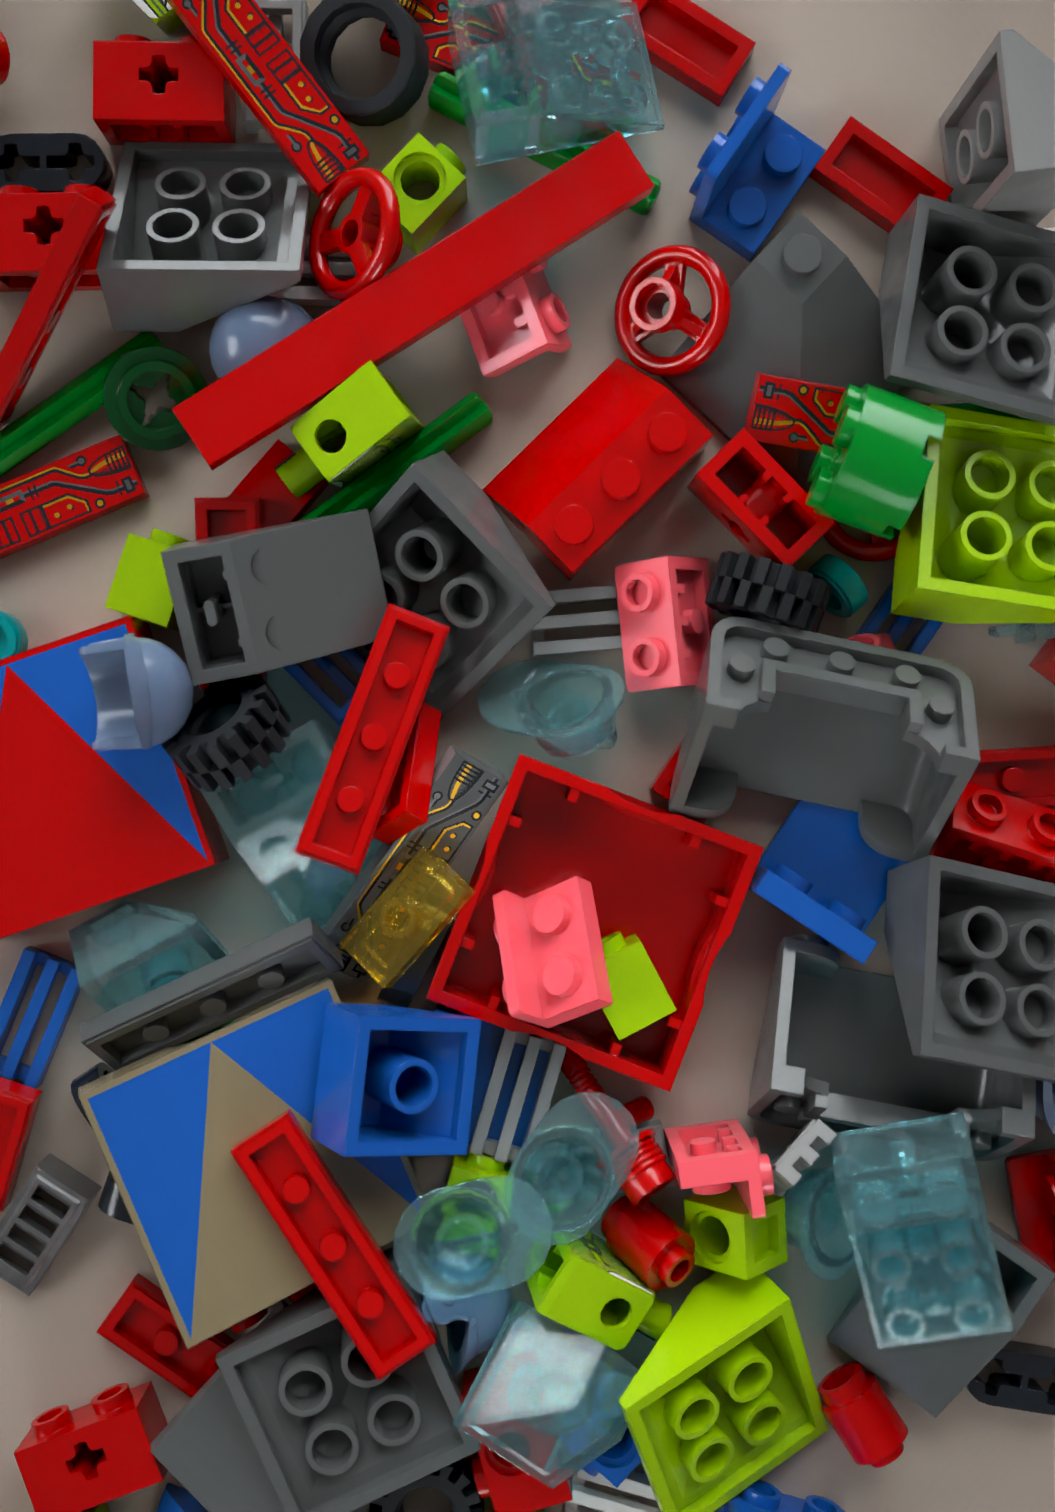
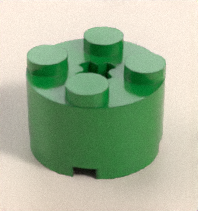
[805,383,946,540]

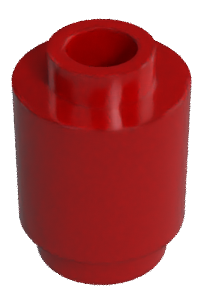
[601,1195,695,1291]
[817,1362,908,1468]

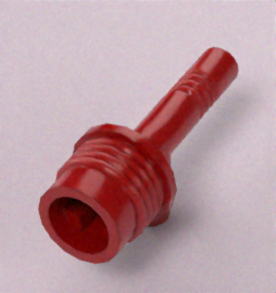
[560,1048,676,1206]

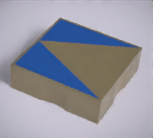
[78,978,434,1349]

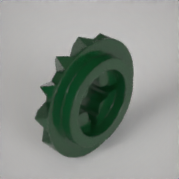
[103,344,207,451]

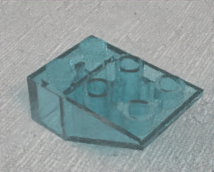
[447,0,665,166]
[199,720,383,929]
[831,1112,1013,1349]

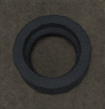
[300,0,429,126]

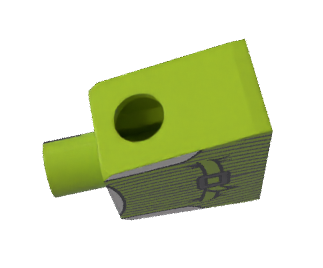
[275,360,424,498]
[519,1209,672,1350]

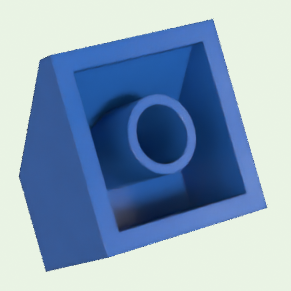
[311,1002,482,1157]

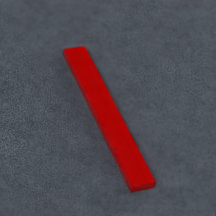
[172,130,654,471]

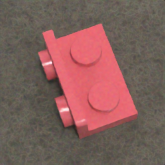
[460,260,572,378]
[614,556,715,692]
[492,876,613,1028]
[664,1119,774,1219]

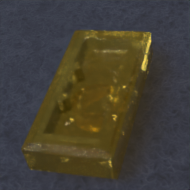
[339,847,475,989]

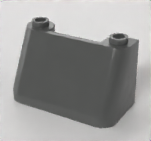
[668,617,981,862]
[747,934,1036,1161]

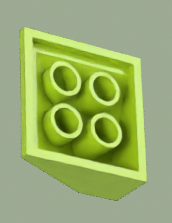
[891,404,1055,624]
[618,1271,829,1512]

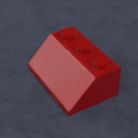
[482,358,713,581]

